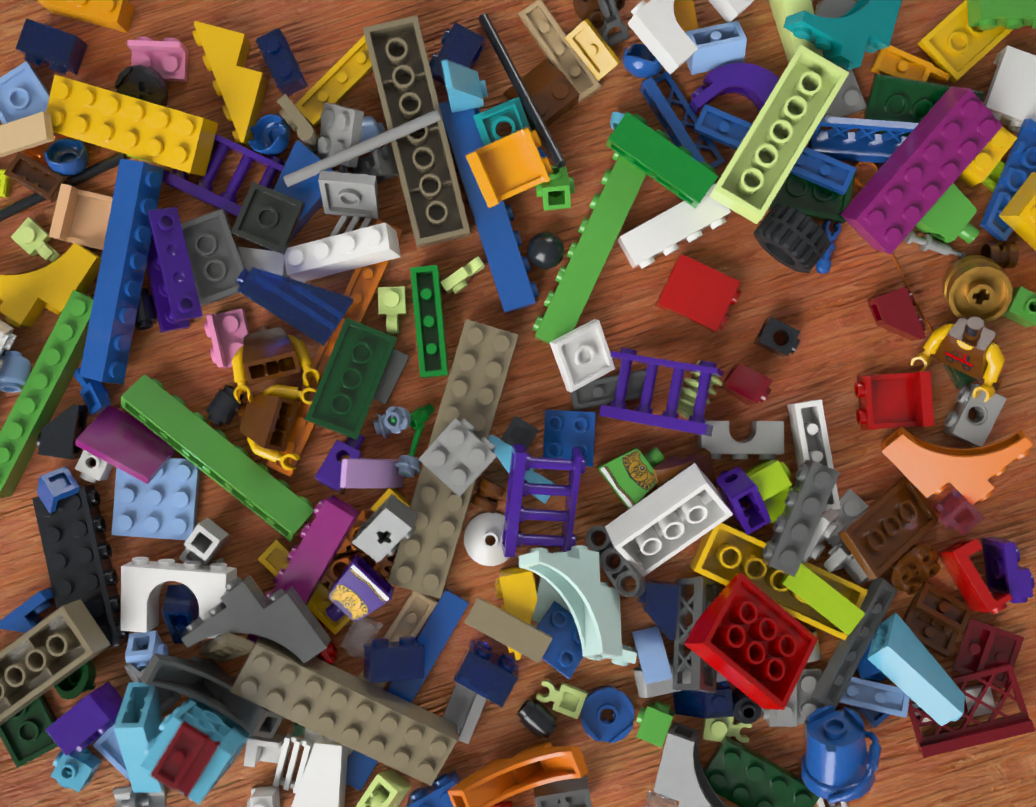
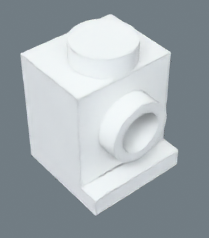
[75,450,113,483]
[247,786,281,807]

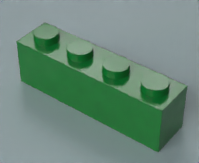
[606,112,719,208]
[410,265,450,378]

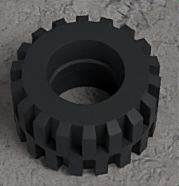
[754,204,831,273]

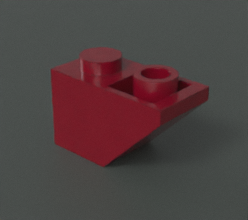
[867,286,926,341]
[719,363,772,405]

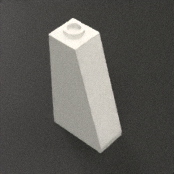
[291,735,348,807]

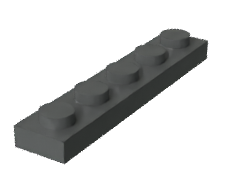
[811,577,897,708]

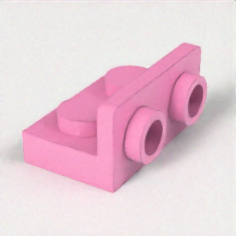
[127,37,189,82]
[204,308,250,369]

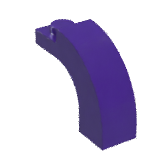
[689,63,779,114]

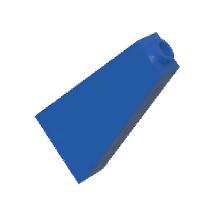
[264,140,333,251]

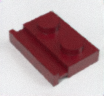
[150,721,221,798]

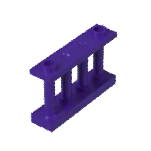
[162,134,285,218]
[146,207,203,333]
[599,348,724,437]
[501,444,586,557]

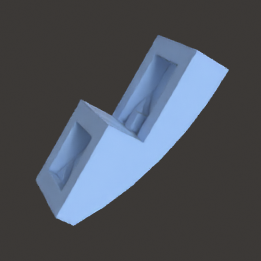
[632,626,672,685]

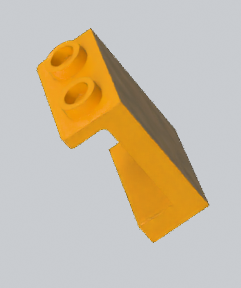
[466,126,553,208]

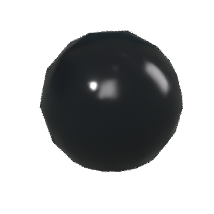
[527,231,565,270]

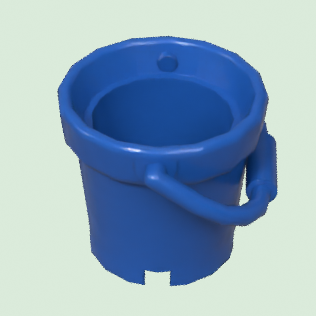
[801,706,881,804]

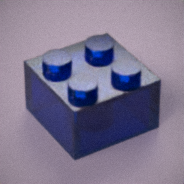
[453,640,519,707]

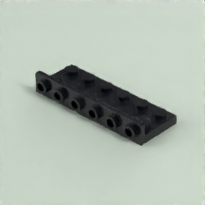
[32,484,130,647]

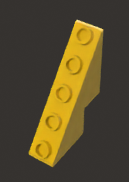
[192,21,268,149]

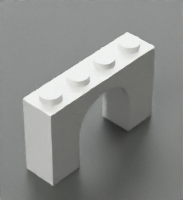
[627,0,754,75]
[121,557,237,639]

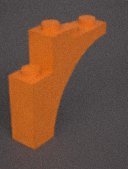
[881,426,1033,505]
[447,742,589,807]

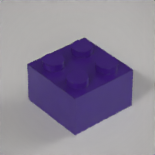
[45,681,123,756]

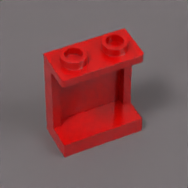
[655,254,741,333]
[854,371,934,430]
[938,538,1013,614]

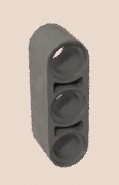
[586,526,646,597]

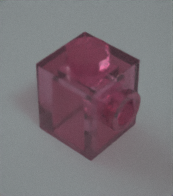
[934,489,984,536]

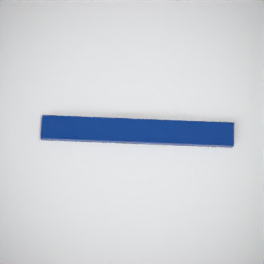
[346,589,469,791]

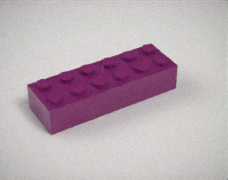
[840,87,1003,255]

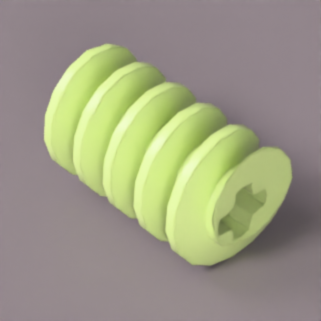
[677,360,723,420]

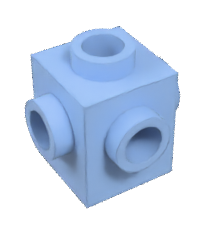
[125,630,168,672]

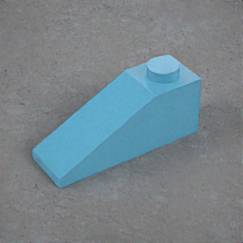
[442,60,488,113]

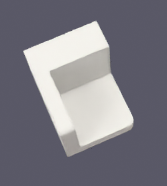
[244,734,286,767]

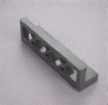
[672,577,719,693]

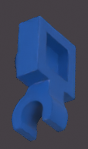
[74,367,111,416]

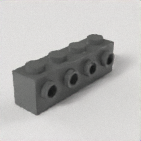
[762,460,840,577]

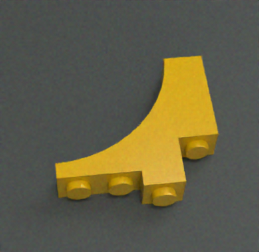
[0,243,102,328]

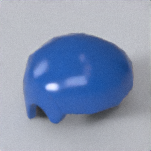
[622,43,663,78]
[248,114,290,156]
[44,138,89,176]

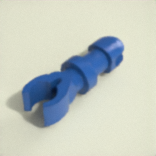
[816,220,841,274]

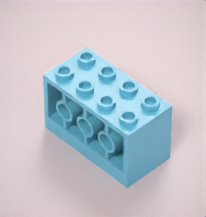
[140,698,250,805]

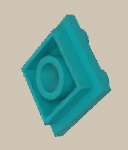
[473,97,532,146]

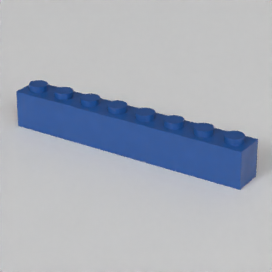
[439,101,539,314]
[79,159,164,384]

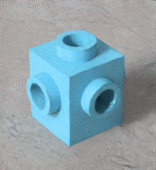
[51,748,103,793]

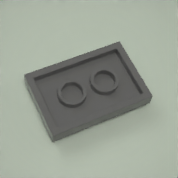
[181,209,253,307]

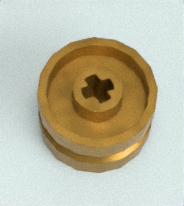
[942,255,1013,324]

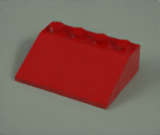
[684,573,818,710]

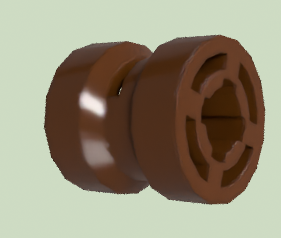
[981,241,1019,268]
[470,477,506,514]

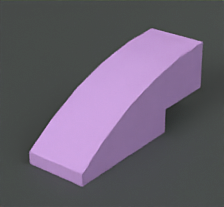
[340,458,404,488]

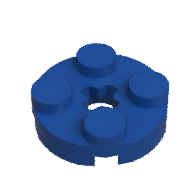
[580,685,634,743]

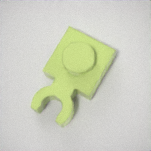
[440,256,485,294]
[536,679,587,719]
[701,710,752,743]

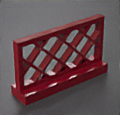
[908,663,1035,758]

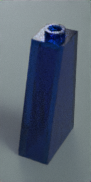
[235,266,354,346]

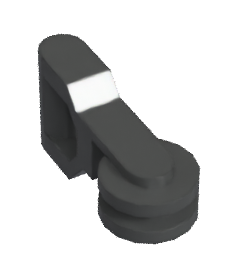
[598,0,629,47]

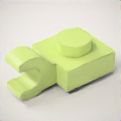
[11,217,61,263]
[378,286,407,334]

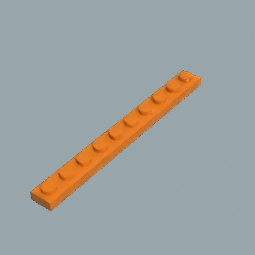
[266,219,403,477]

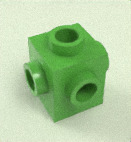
[536,166,575,211]

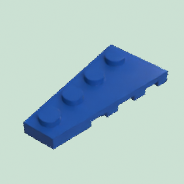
[980,118,1036,241]

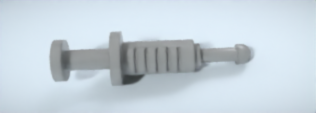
[905,231,966,258]

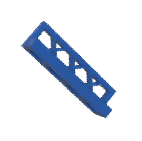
[639,71,725,168]
[808,116,919,163]

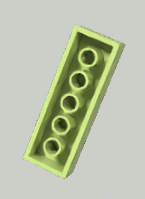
[709,45,849,224]

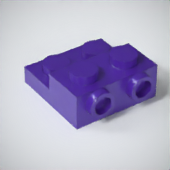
[982,537,1035,603]

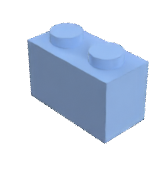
[685,20,747,75]

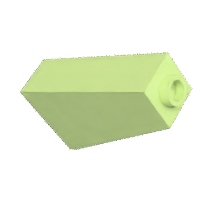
[769,0,823,64]

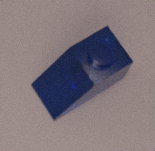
[638,579,679,640]
[162,584,201,644]
[673,681,734,719]

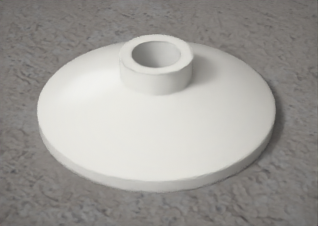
[464,512,510,566]

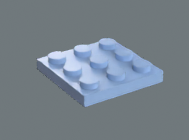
[111,457,200,540]

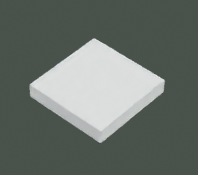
[549,319,616,392]

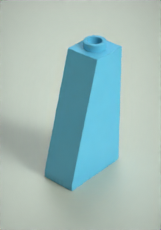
[867,613,966,726]
[114,682,164,793]

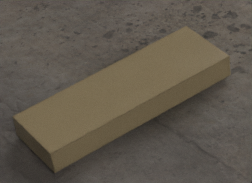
[464,596,553,663]
[198,633,254,663]

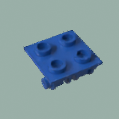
[543,410,596,467]
[536,600,583,679]

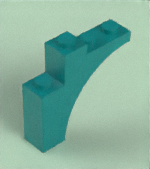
[784,0,902,71]

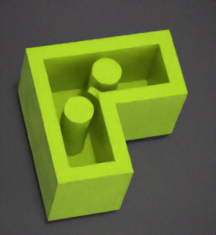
[743,459,793,523]

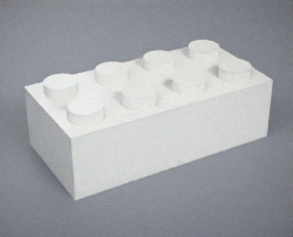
[605,463,733,577]

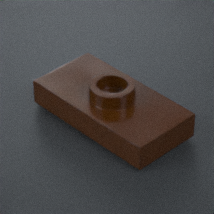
[4,152,69,203]

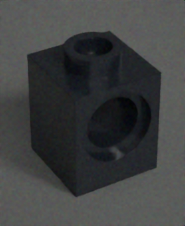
[754,317,800,357]
[501,416,539,450]

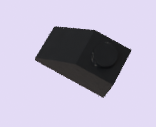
[37,405,88,459]

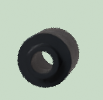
[135,288,158,330]
[206,384,245,426]
[729,688,761,724]
[516,698,557,739]

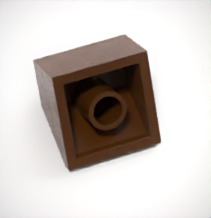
[503,60,580,134]

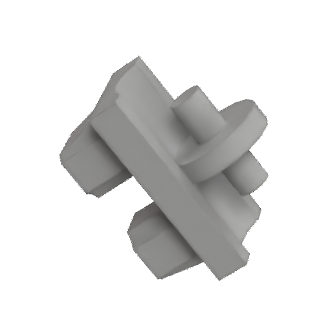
[113,785,167,807]

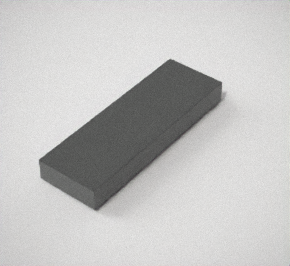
[570,369,646,411]

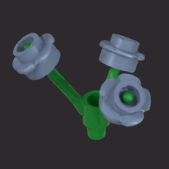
[373,403,435,477]

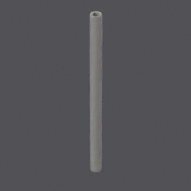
[283,109,441,187]

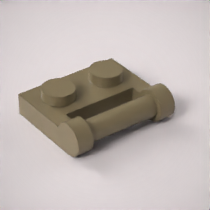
[277,94,320,153]

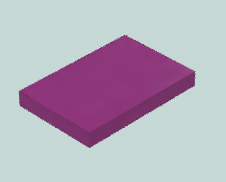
[76,405,176,484]

